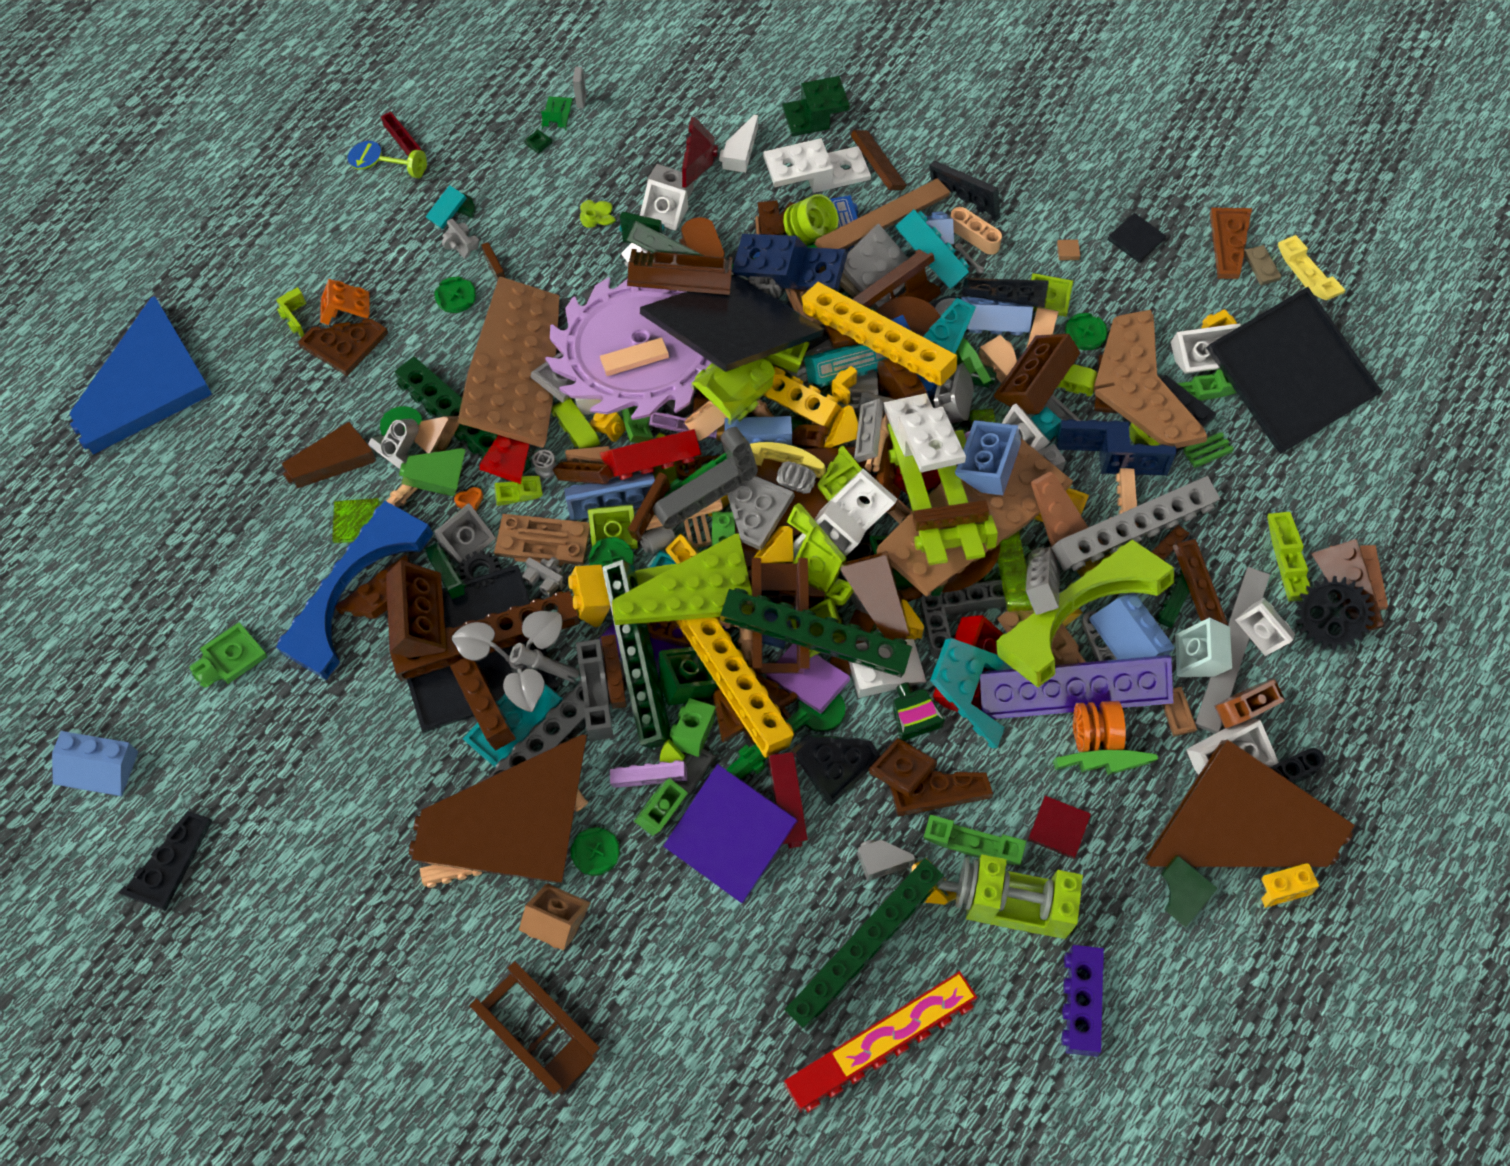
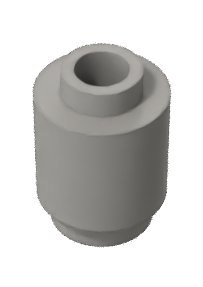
[640,526,676,555]

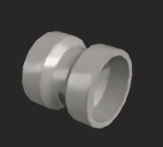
[532,449,556,478]

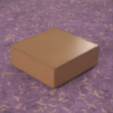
[1057,240,1080,260]

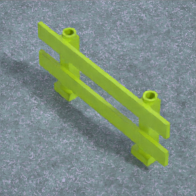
[887,423,998,565]

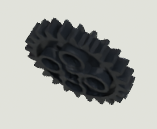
[1295,576,1375,652]

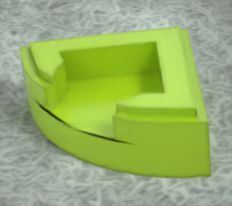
[660,739,685,763]

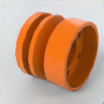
[1073,701,1126,753]

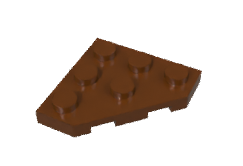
[298,319,388,376]

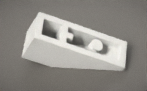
[719,115,758,173]

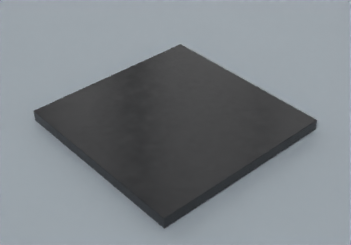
[639,275,824,372]
[1206,287,1383,454]
[387,565,559,733]

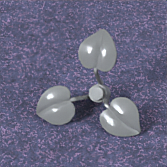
[452,611,562,712]

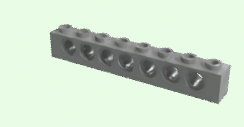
[1051,476,1220,571]

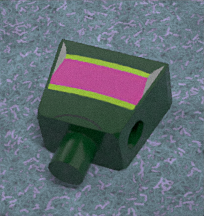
[892,682,945,741]

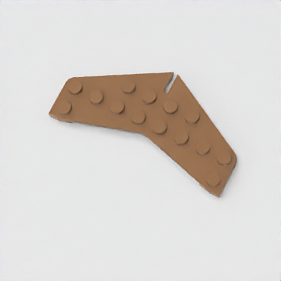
[1094,310,1207,448]

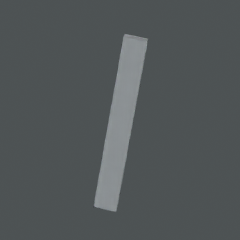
[1195,567,1270,734]

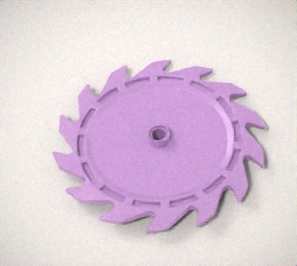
[545,277,712,420]

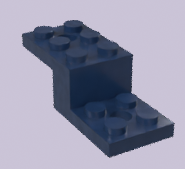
[732,234,848,292]
[1055,419,1176,476]

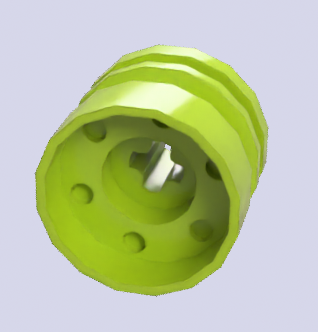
[783,194,839,246]

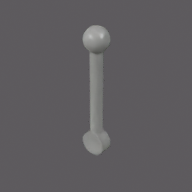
[955,243,984,274]

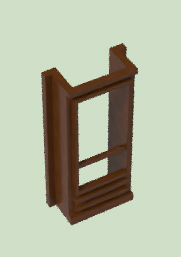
[627,249,732,295]
[852,249,941,308]
[751,558,810,674]
[469,961,600,1095]

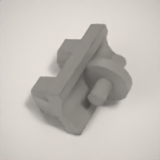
[442,219,479,259]
[522,557,565,597]

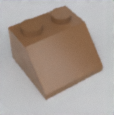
[519,883,591,951]

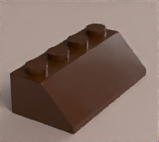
[993,334,1080,414]
[386,560,446,658]

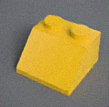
[568,565,610,627]

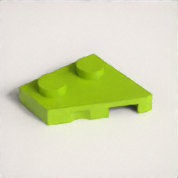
[817,446,862,501]

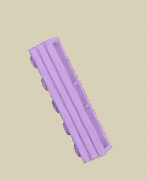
[649,412,717,439]
[610,760,687,788]

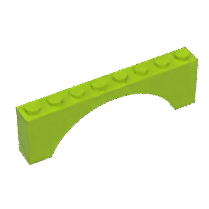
[996,540,1174,687]

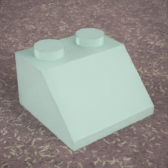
[1175,618,1232,677]

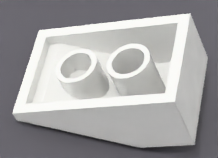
[848,639,926,698]

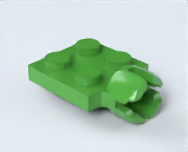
[189,622,267,688]

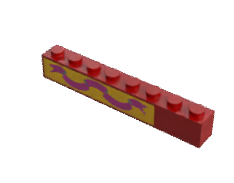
[784,971,977,1113]

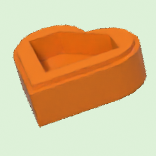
[454,487,483,511]

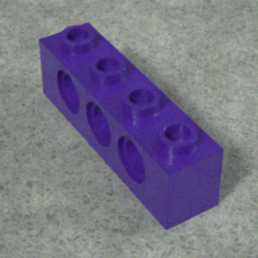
[1061,945,1104,1057]

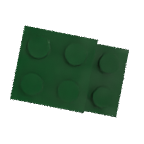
[782,76,850,137]

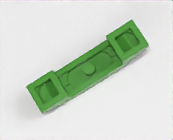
[924,815,1027,865]

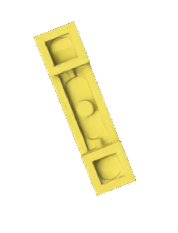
[1278,235,1345,300]
[750,442,826,478]

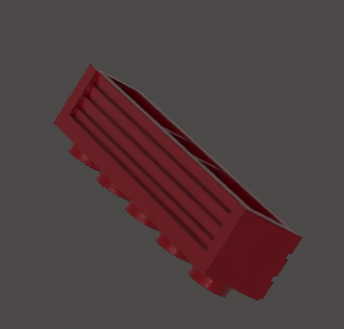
[380,111,422,156]

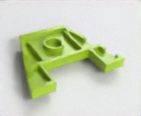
[779,503,847,595]

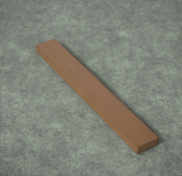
[815,178,950,249]

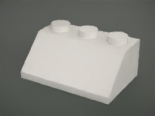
[1171,323,1241,374]
[1186,718,1279,775]

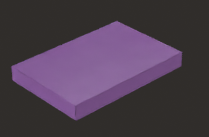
[766,644,850,714]

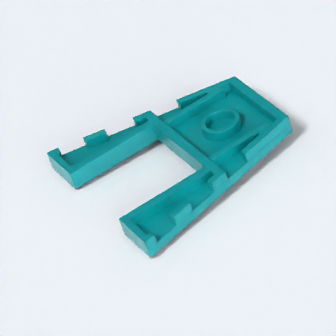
[930,638,1013,748]

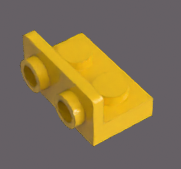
[1261,863,1319,908]

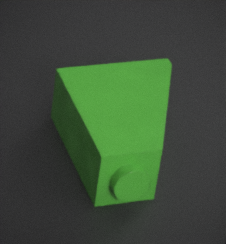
[399,448,465,496]

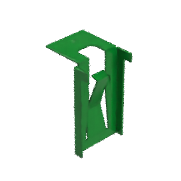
[541,96,573,131]

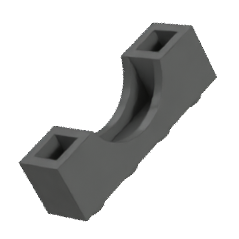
[576,639,614,741]

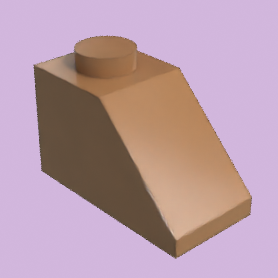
[414,416,460,453]

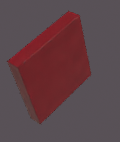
[1027,795,1091,859]

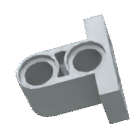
[368,419,419,469]

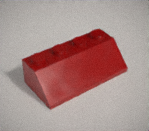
[600,429,701,480]
[932,615,1003,712]

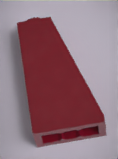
[767,752,808,849]

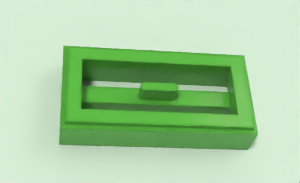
[1183,432,1234,468]

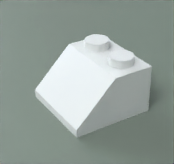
[1235,598,1295,656]

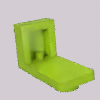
[276,287,306,338]

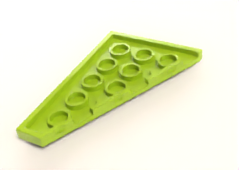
[612,534,752,625]

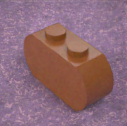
[679,217,725,258]
[1214,678,1285,728]

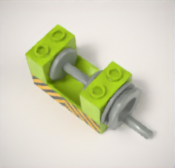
[937,854,1083,939]

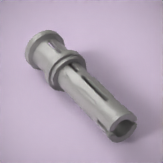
[510,643,579,683]

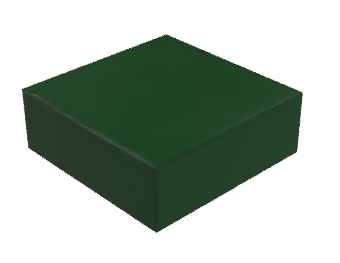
[524,129,552,154]

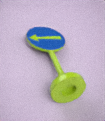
[347,141,427,179]

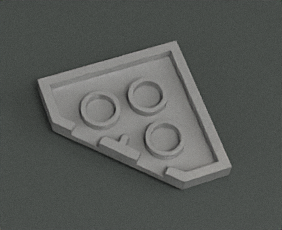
[727,476,795,551]

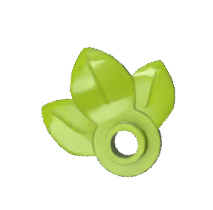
[580,200,616,228]

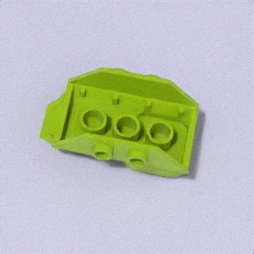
[691,358,775,425]

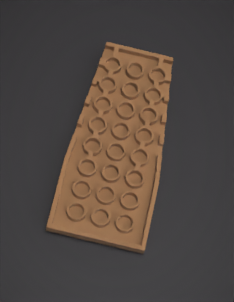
[457,277,560,448]
[876,438,1073,596]

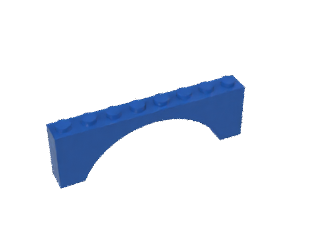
[276,500,433,680]

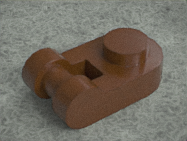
[792,425,829,449]

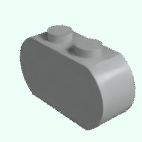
[934,365,974,424]

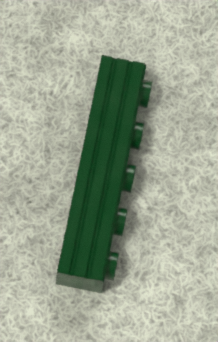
[425,543,466,599]
[1157,569,1189,628]

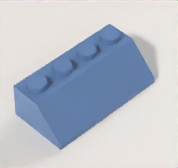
[564,472,655,521]

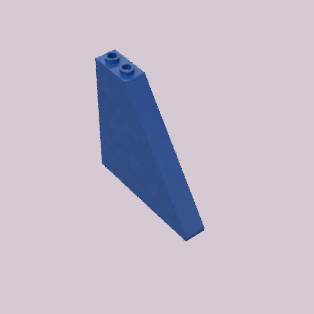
[69,296,212,454]

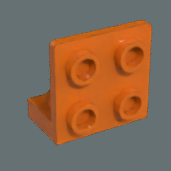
[320,279,370,325]

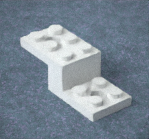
[764,138,871,193]
[884,393,966,472]
[792,469,897,563]

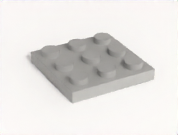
[843,223,909,310]

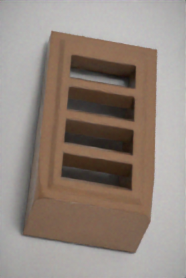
[565,446,610,464]

